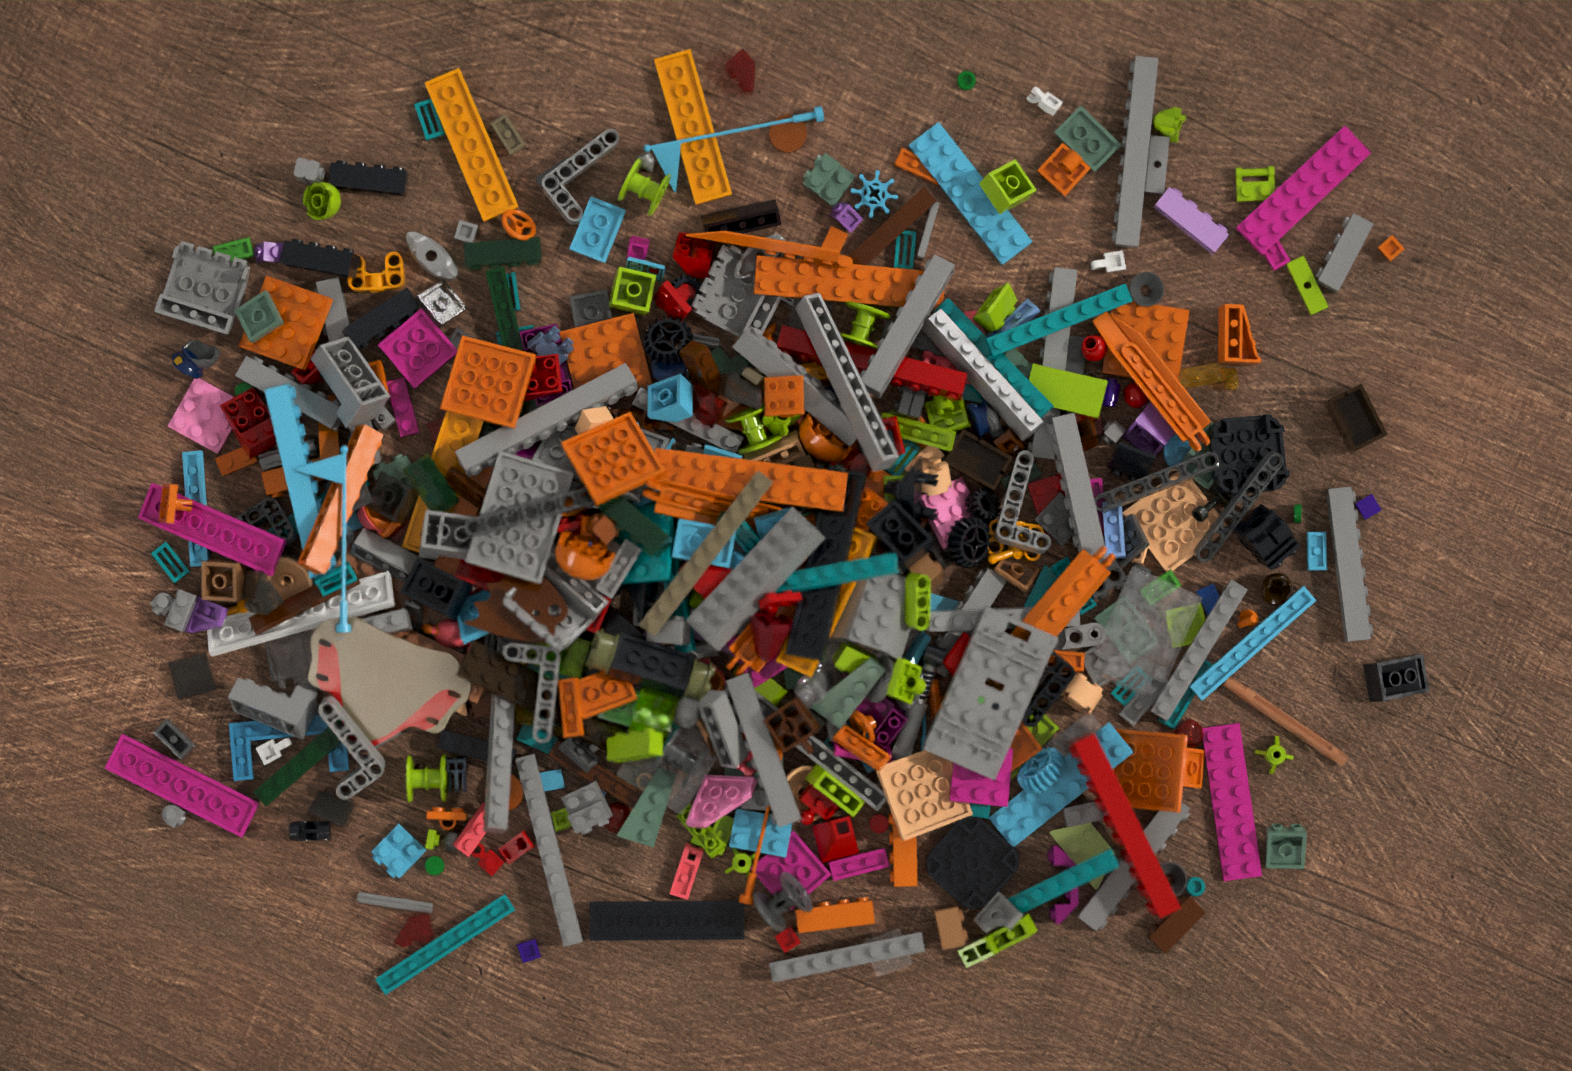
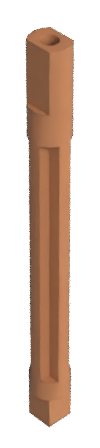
[1223,676,1348,766]

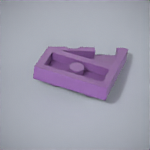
[185,596,229,633]

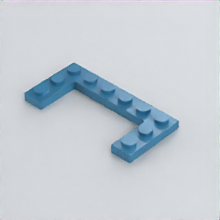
[229,715,350,781]

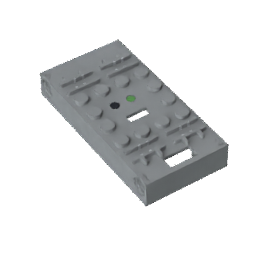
[922,605,1058,780]

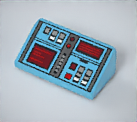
[626,257,665,282]

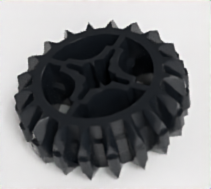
[642,316,694,366]
[945,516,992,568]

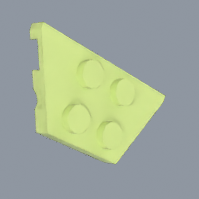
[1049,822,1115,890]

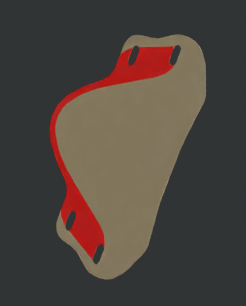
[308,616,471,746]

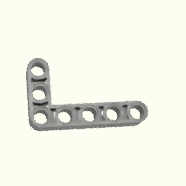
[541,129,619,225]
[994,451,1051,554]
[503,643,560,743]
[318,696,386,800]

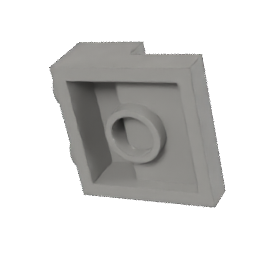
[561,781,613,835]

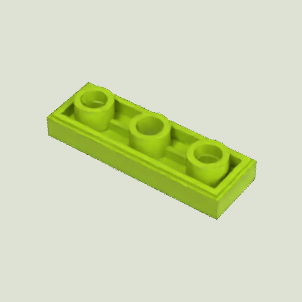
[1286,256,1328,316]
[676,803,727,858]

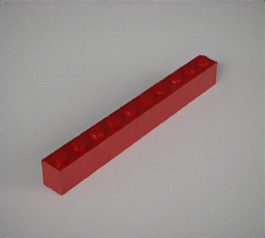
[777,325,968,401]

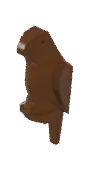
[606,406,673,433]

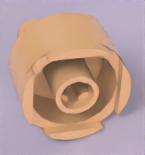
[911,457,952,496]
[1060,672,1103,715]

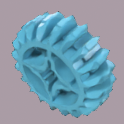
[1017,747,1067,794]

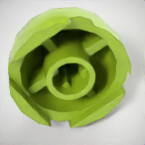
[303,182,341,220]

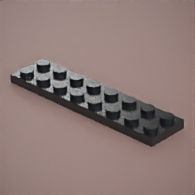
[590,900,745,941]

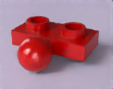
[758,590,802,614]
[798,783,839,825]

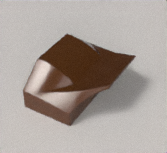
[1077,417,1098,452]
[987,428,1028,458]

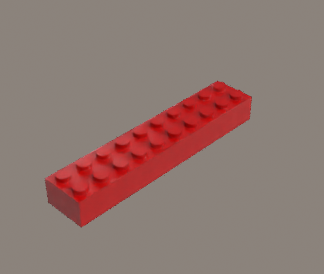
[1068,732,1181,919]

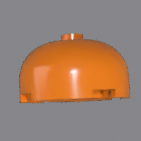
[799,412,856,463]
[555,531,615,580]

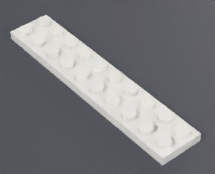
[207,571,395,657]

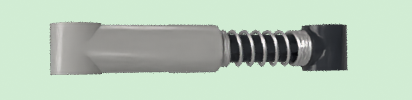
[891,643,947,761]

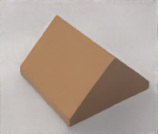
[993,557,1040,594]

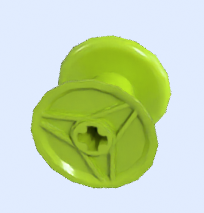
[618,158,671,217]
[840,301,891,350]
[725,403,782,455]
[406,754,447,803]

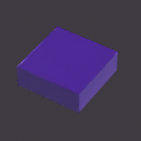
[1355,494,1381,520]
[517,939,541,963]

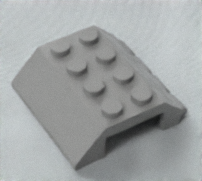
[154,241,250,335]
[691,244,782,338]
[503,551,609,651]
[832,574,911,660]

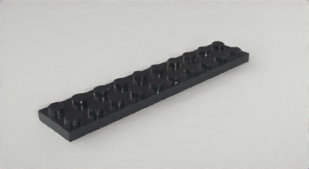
[785,467,867,662]

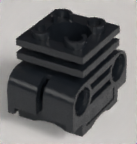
[1233,504,1301,570]

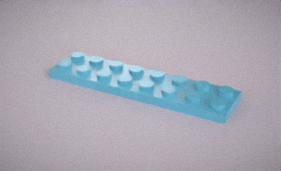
[909,122,1033,265]
[989,722,1133,847]

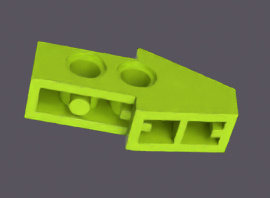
[958,914,1038,968]

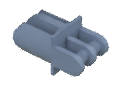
[446,756,467,793]

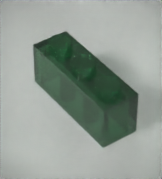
[403,453,460,512]

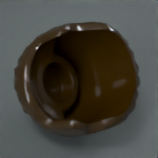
[1261,573,1292,605]

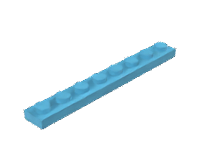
[1188,586,1316,701]

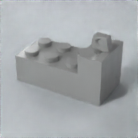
[311,336,390,428]
[418,510,477,560]
[228,678,319,740]

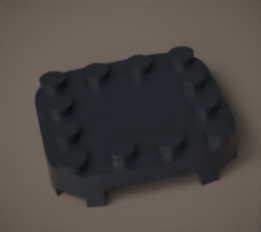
[1208,414,1290,495]
[926,816,1019,909]

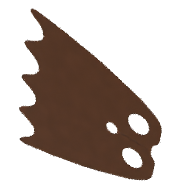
[464,573,568,643]

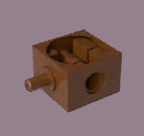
[763,695,820,754]

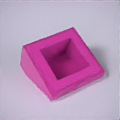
[626,236,650,260]

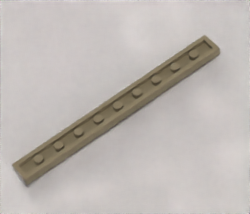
[639,471,773,637]

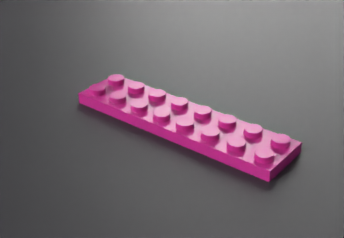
[1236,126,1371,256]
[138,483,287,576]
[1201,723,1262,881]
[105,734,260,837]

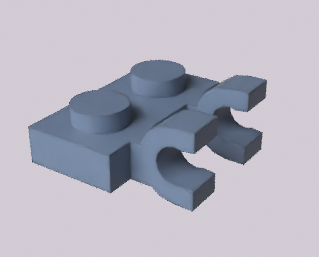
[527,326,574,364]

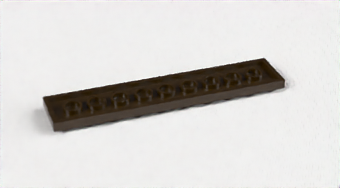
[456,640,640,752]

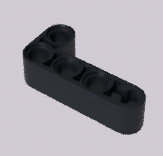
[1022,650,1075,727]

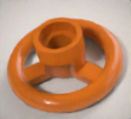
[501,209,536,241]
[849,710,876,743]

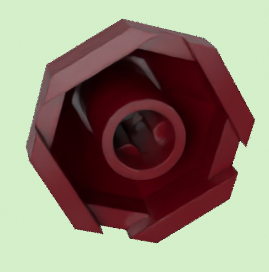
[750,612,793,661]

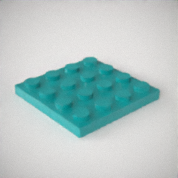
[603,505,673,585]

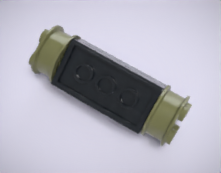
[585,629,716,702]

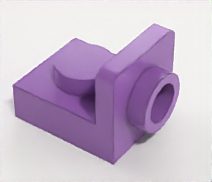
[830,202,863,233]

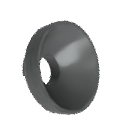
[1129,272,1164,307]
[1160,862,1187,896]

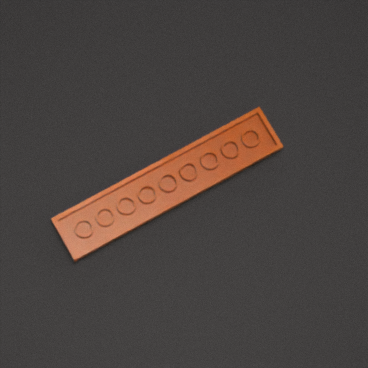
[753,255,944,311]
[655,448,848,512]

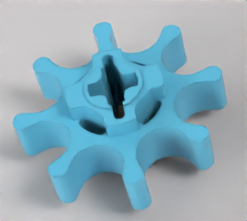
[851,170,898,219]

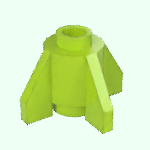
[1152,107,1186,143]
[762,415,801,436]
[1254,736,1294,774]
[725,847,760,877]

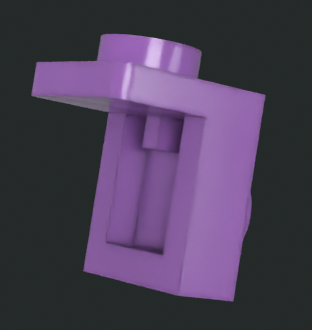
[254,242,284,263]

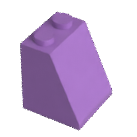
[1122,402,1175,455]

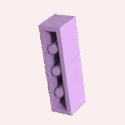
[1153,187,1229,255]

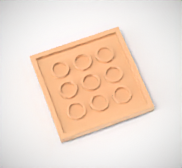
[1123,472,1227,572]
[876,750,973,841]

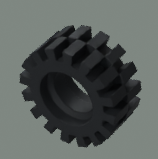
[965,487,1001,523]

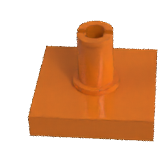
[158,484,192,523]
[1183,748,1205,789]

